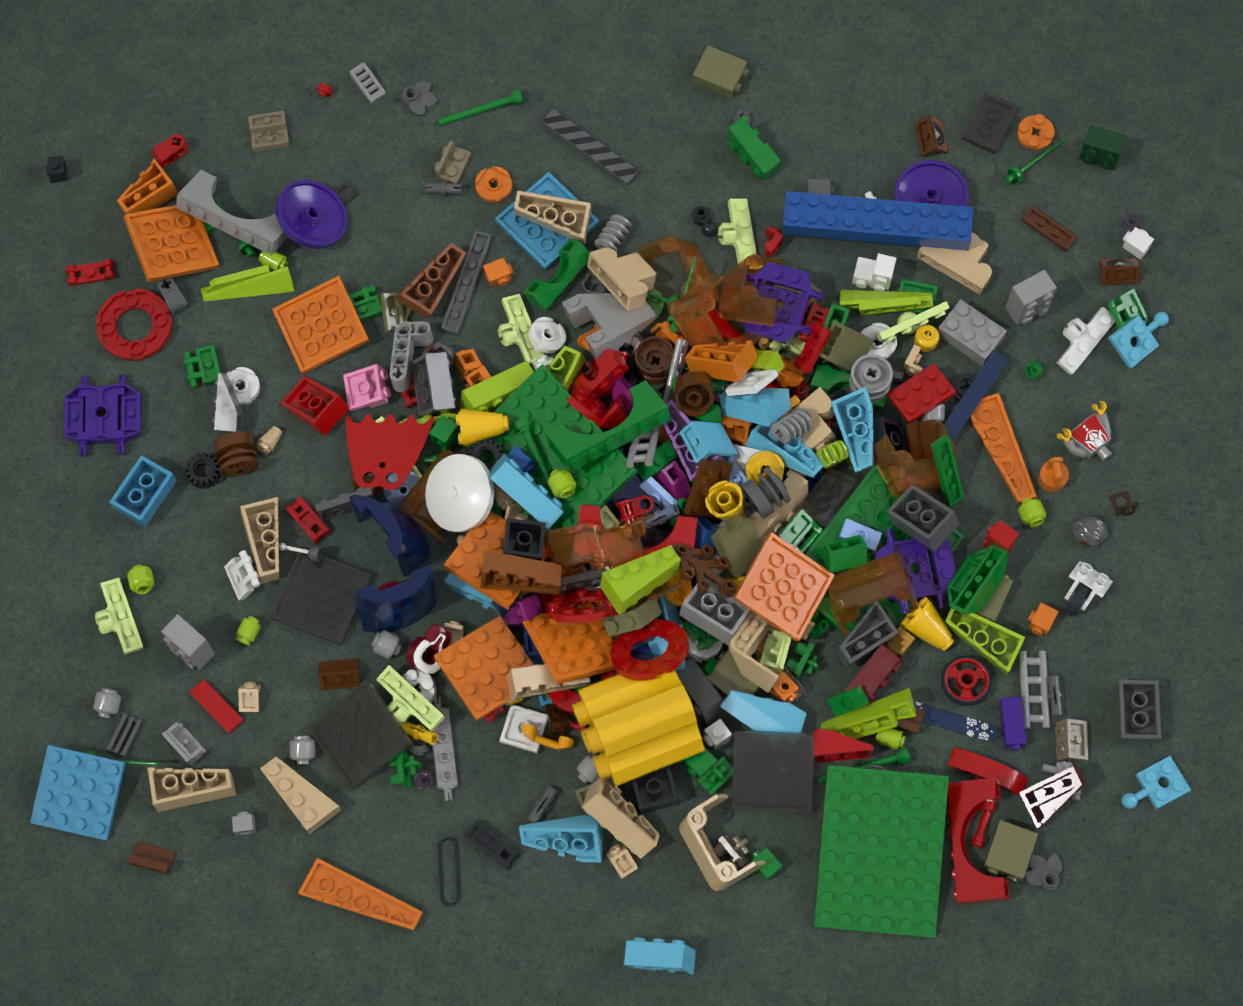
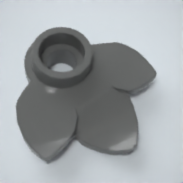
[402,81,438,115]
[1025,854,1062,891]

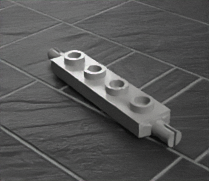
[430,696,458,802]

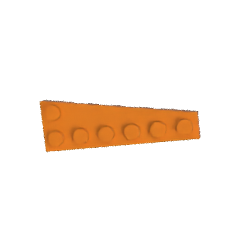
[969,393,1037,504]
[298,858,423,931]

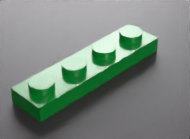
[930,435,964,507]

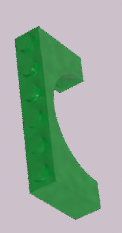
[545,380,671,472]

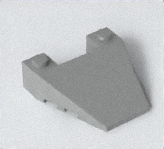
[562,293,657,359]

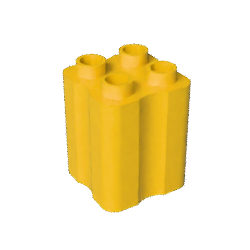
[572,670,705,787]

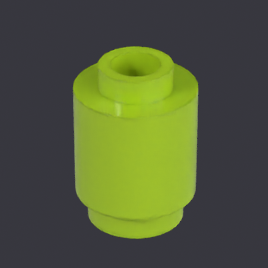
[259,251,288,271]
[235,616,261,646]
[875,728,906,750]

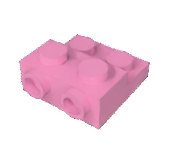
[343,364,391,412]

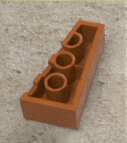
[394,243,466,318]
[480,550,562,595]

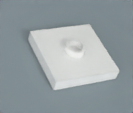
[725,369,778,396]
[499,704,548,753]

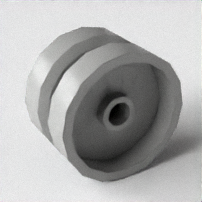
[849,354,893,402]

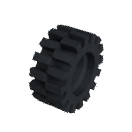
[469,439,503,470]
[185,452,221,489]

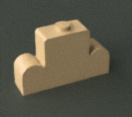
[917,233,992,295]
[587,248,656,312]
[785,387,836,454]

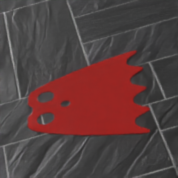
[346,414,434,490]

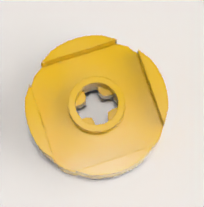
[745,450,784,485]

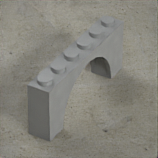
[176,170,288,255]

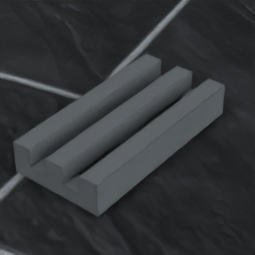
[107,713,143,758]

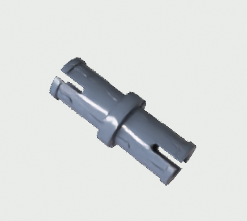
[641,504,679,527]

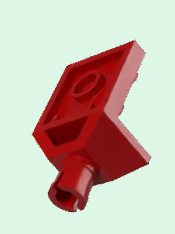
[567,386,629,428]

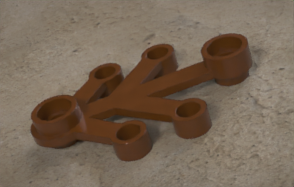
[672,543,736,598]

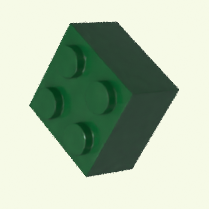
[1079,125,1126,170]

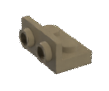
[434,140,472,183]
[1055,718,1088,761]

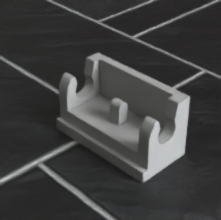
[162,722,207,766]

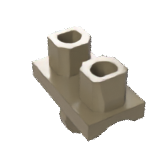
[714,835,750,869]

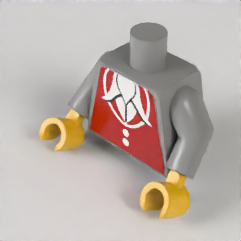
[1057,400,1112,461]

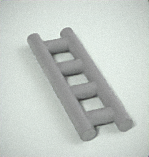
[663,338,689,404]
[626,425,661,468]
[1019,651,1050,729]

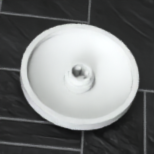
[425,454,494,532]

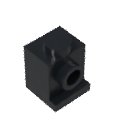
[46,155,69,183]

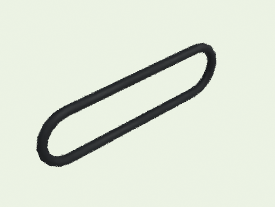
[438,837,460,906]

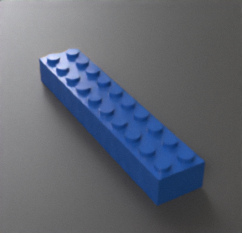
[782,191,973,251]

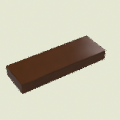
[1021,205,1077,252]

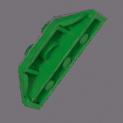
[947,545,1009,615]

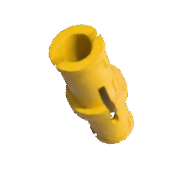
[399,721,438,745]

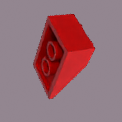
[280,376,349,436]
[809,728,874,764]

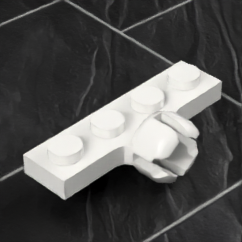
[1056,307,1115,375]

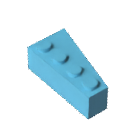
[489,454,564,529]

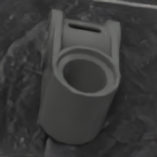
[158,278,189,315]

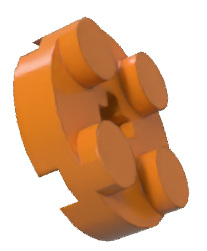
[1017,114,1055,151]
[475,166,512,203]
[651,321,685,350]
[776,355,804,388]

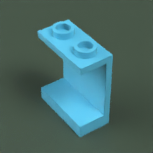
[679,421,738,464]

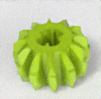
[816,440,849,469]

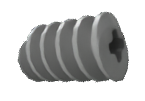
[594,214,633,251]
[770,408,812,444]

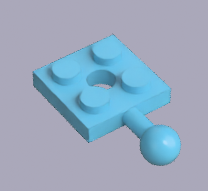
[1108,312,1169,368]
[1122,756,1191,810]

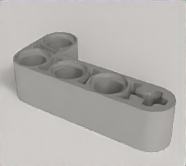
[390,321,434,392]

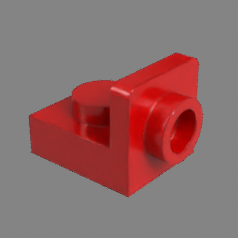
[764,226,784,259]

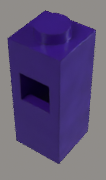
[999,697,1026,751]

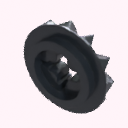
[952,373,976,400]

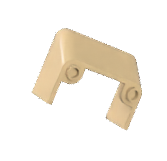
[729,611,815,693]
[679,794,766,891]

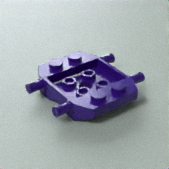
[731,262,824,344]
[64,374,142,457]
[874,529,957,614]

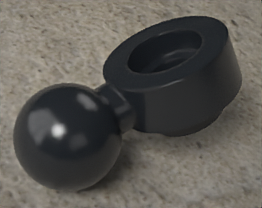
[692,206,716,237]

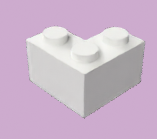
[852,253,896,291]

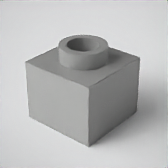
[232,812,256,836]

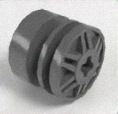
[740,467,791,519]

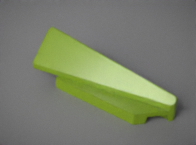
[201,265,294,301]
[840,290,933,316]
[820,688,916,739]

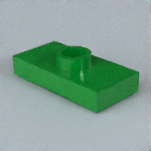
[827,685,869,717]

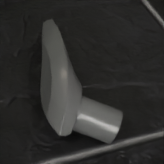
[783,667,807,702]

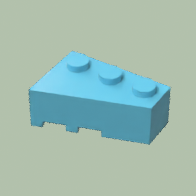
[719,388,791,427]
[444,573,507,616]
[624,938,696,975]

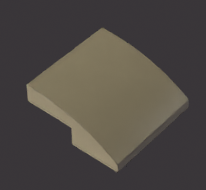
[248,111,290,153]

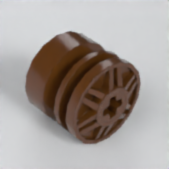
[635,337,674,385]
[213,431,260,477]

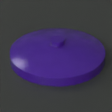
[894,160,969,207]
[275,180,348,249]

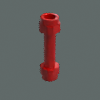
[971,802,996,848]

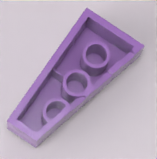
[663,399,724,483]

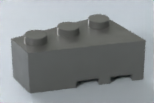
[835,600,899,668]
[675,658,728,728]

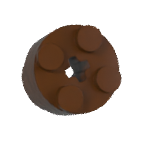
[674,371,714,416]

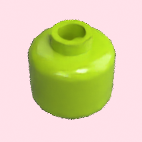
[548,469,576,499]
[1018,498,1046,528]
[127,565,155,594]

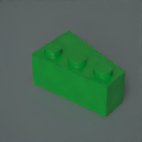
[727,115,781,181]

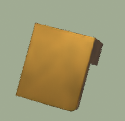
[887,626,916,657]

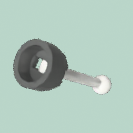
[279,543,324,562]

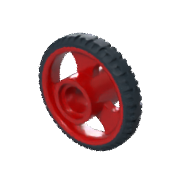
[941,656,992,706]

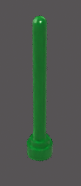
[438,89,524,126]
[514,418,561,501]
[817,747,911,784]

